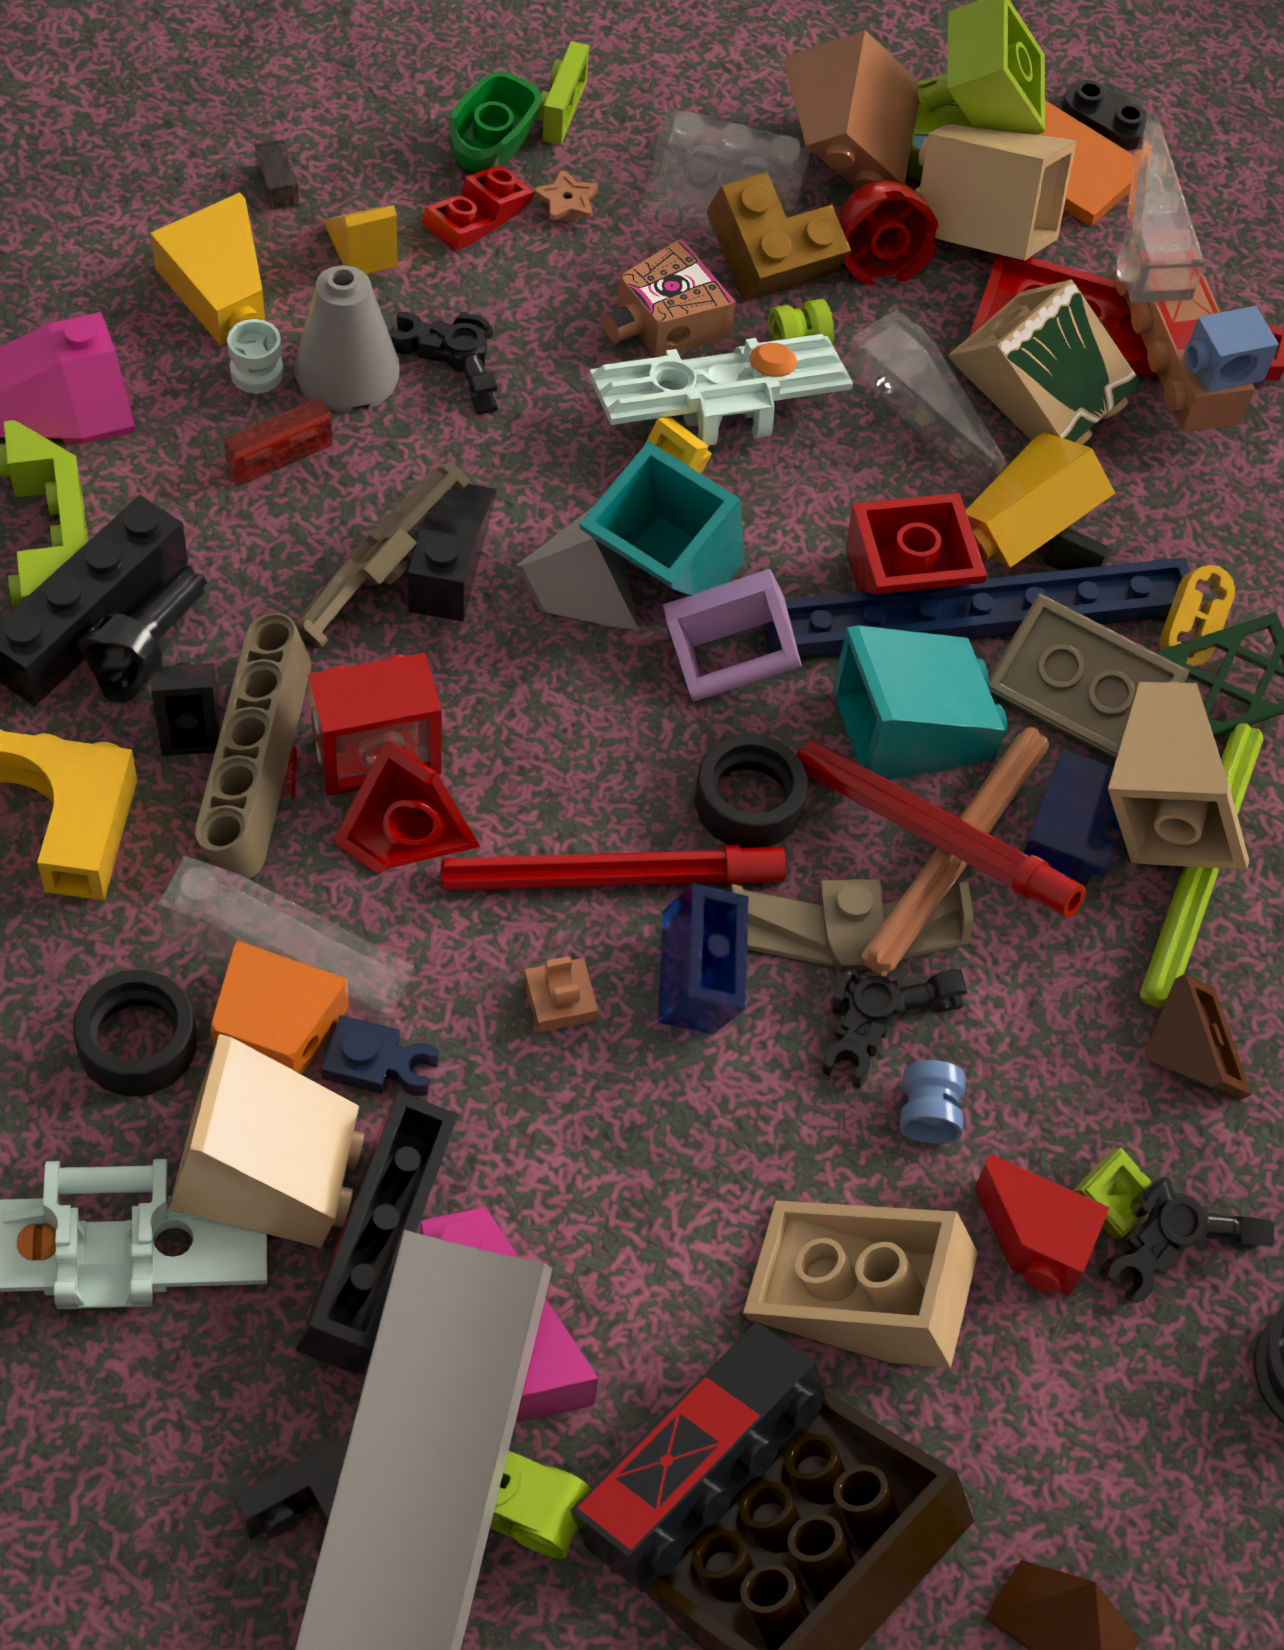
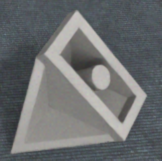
[516,506,639,630]

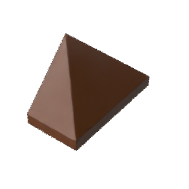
[1144,974,1252,1099]
[984,1560,1140,1650]

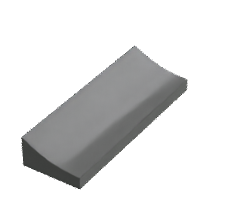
[295,1230,552,1650]

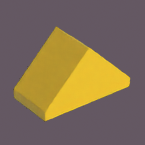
[324,205,398,274]

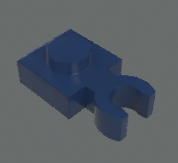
[321,1015,439,1096]

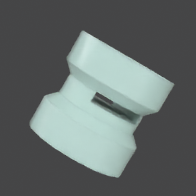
[227,319,284,394]

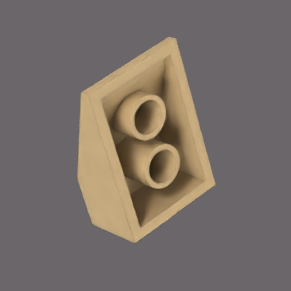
[743,1201,978,1368]

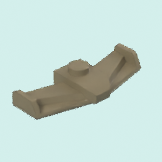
[294,462,470,648]
[730,879,973,972]

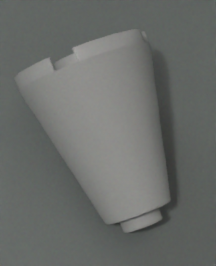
[294,265,400,413]

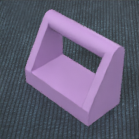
[663,569,802,702]

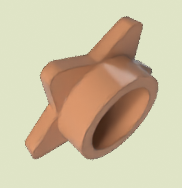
[534,171,598,222]

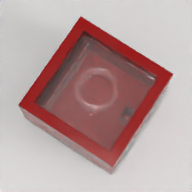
[308,653,442,796]

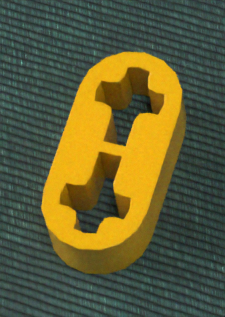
[1159,565,1235,667]

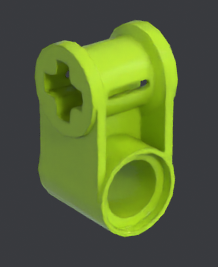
[490,1451,592,1559]

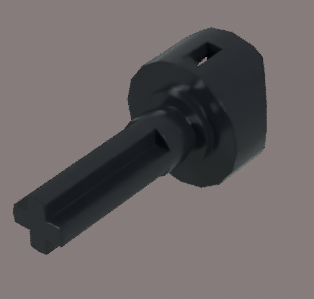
[74,565,207,702]

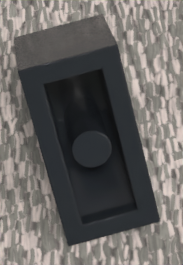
[151,662,220,756]

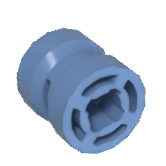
[899,1060,966,1144]

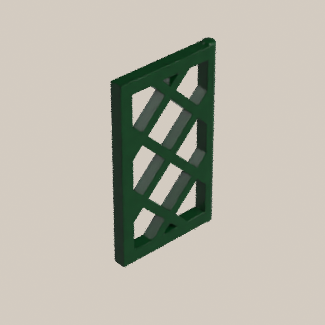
[1155,612,1284,737]

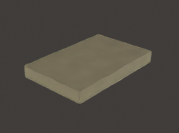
[988,593,1190,762]

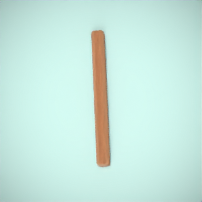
[862,727,1049,976]

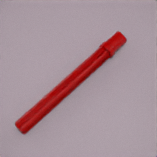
[796,740,1086,918]
[440,845,786,890]

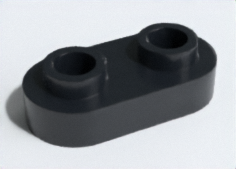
[1062,80,1152,150]

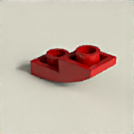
[422,166,534,251]

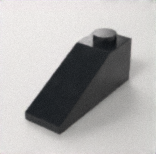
[408,484,497,622]

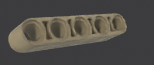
[195,613,311,883]

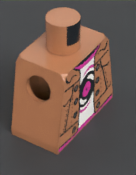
[603,239,736,357]

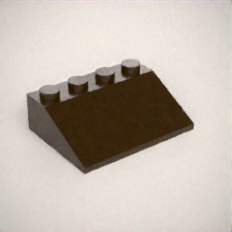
[644,1391,974,1650]

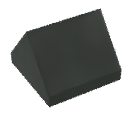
[1044,528,1112,571]

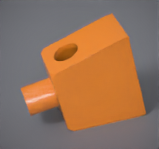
[211,940,349,1075]

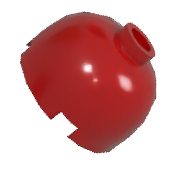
[838,180,939,285]

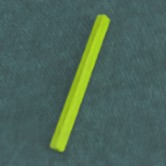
[1140,723,1264,1010]

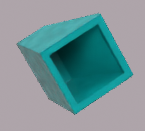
[579,441,744,596]
[832,625,1008,780]

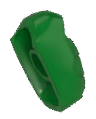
[449,71,541,174]

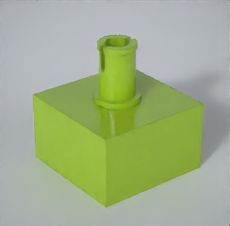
[917,0,1045,135]

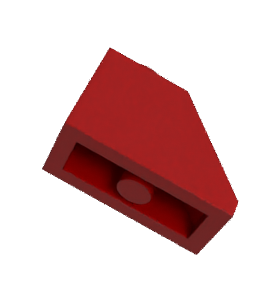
[974,1154,1110,1296]

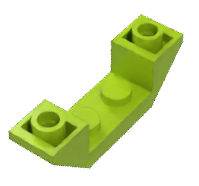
[0,420,88,609]

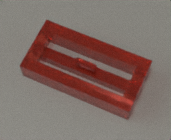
[223,397,333,487]

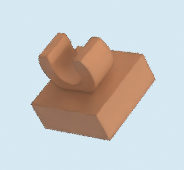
[524,956,599,1032]

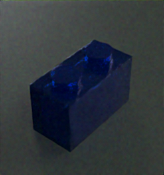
[1023,749,1120,888]
[658,883,749,1033]

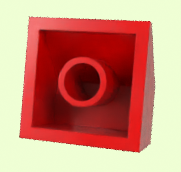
[845,493,987,594]

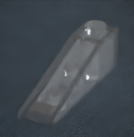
[1117,114,1205,303]
[845,309,1007,492]
[158,855,414,1020]

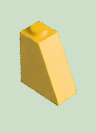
[150,192,265,346]
[966,432,1115,568]

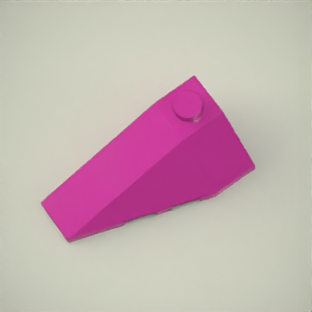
[0,312,136,444]

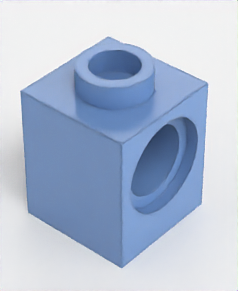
[1185,305,1279,393]

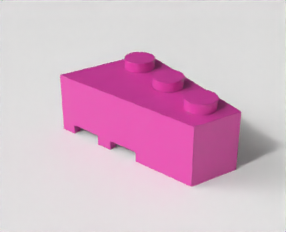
[421,1207,599,1423]

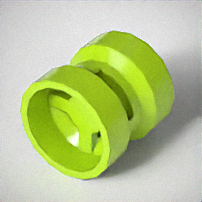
[768,298,834,345]

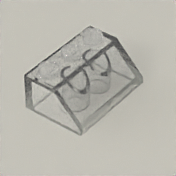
[640,107,813,236]

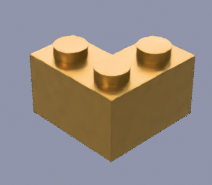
[706,172,851,302]

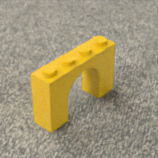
[0,729,137,901]

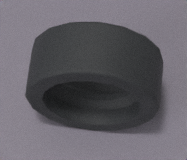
[694,733,808,848]
[73,970,197,1096]

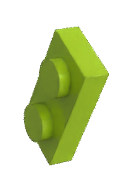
[537,41,590,145]

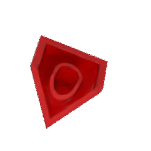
[332,741,481,874]

